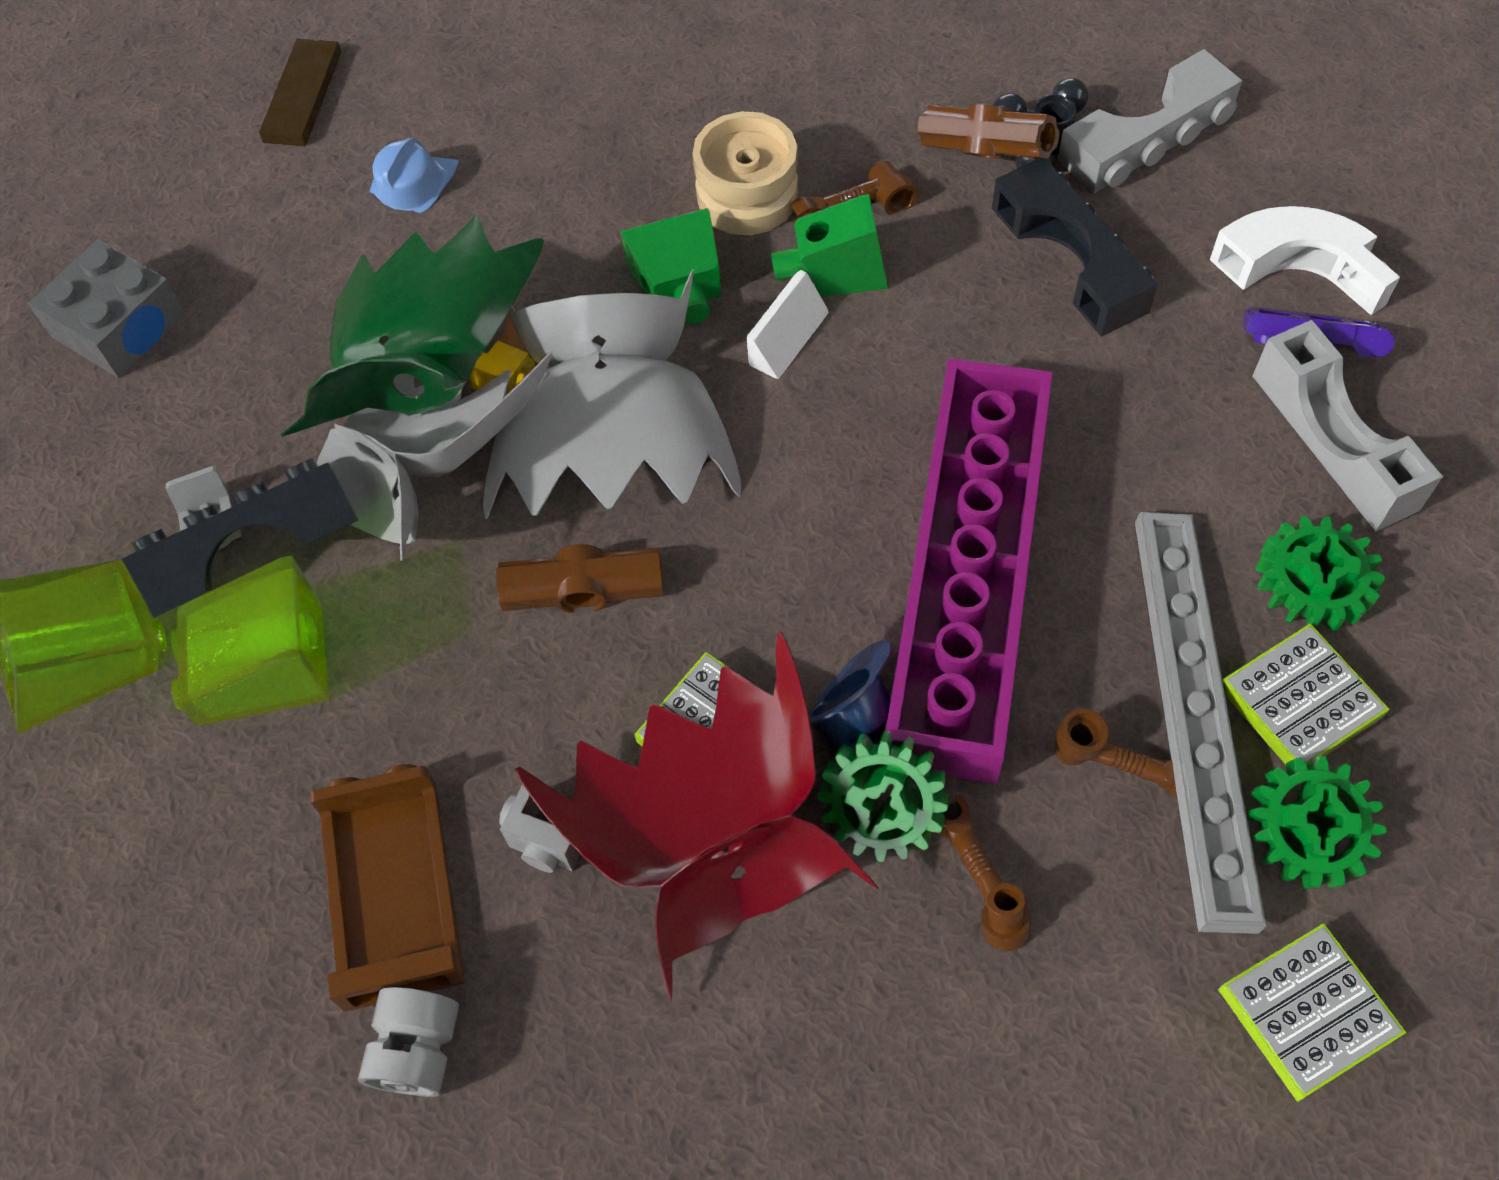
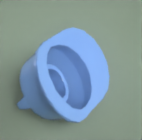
[370,138,459,213]

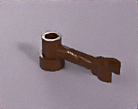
[790,161,918,224]
[1054,708,1178,799]
[937,795,1031,951]

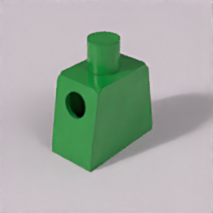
[771,194,888,297]
[620,208,721,324]

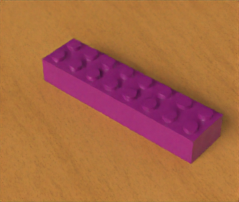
[886,358,1053,784]

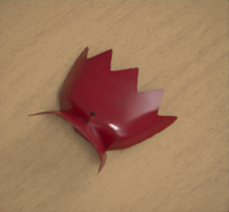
[515,631,879,1001]

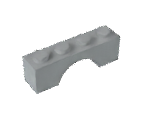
[1057,49,1242,194]
[1252,320,1443,532]

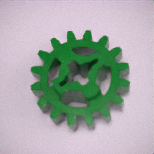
[1255,516,1385,632]
[818,731,950,862]
[1246,756,1387,889]

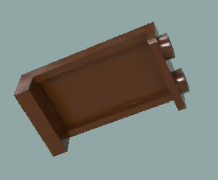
[310,764,465,1012]

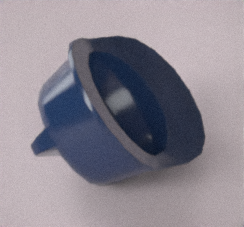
[808,640,892,752]

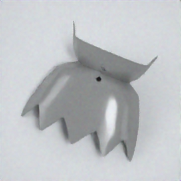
[483,269,741,519]
[317,351,553,561]

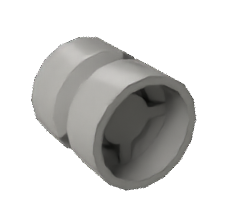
[358,987,459,1097]

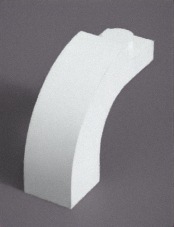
[1210,206,1400,315]

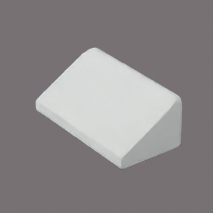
[747,270,829,379]

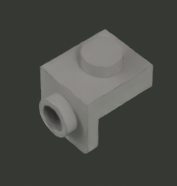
[166,466,242,550]
[499,785,580,873]

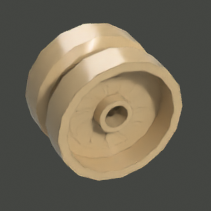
[692,111,798,236]

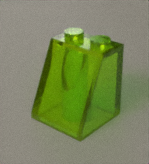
[170,556,329,726]
[0,560,167,734]

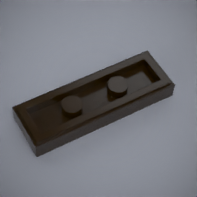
[259,38,342,147]

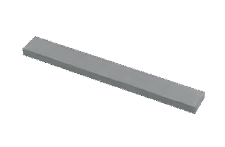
[1135,512,1267,934]

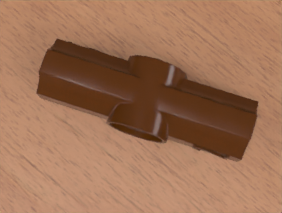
[917,104,1060,160]
[496,544,664,613]

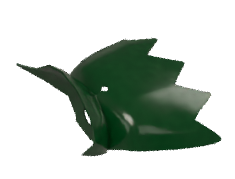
[280,217,544,437]

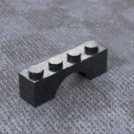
[991,159,1158,337]
[122,457,359,618]

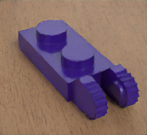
[1243,307,1396,358]

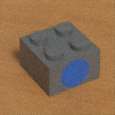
[27,239,186,378]

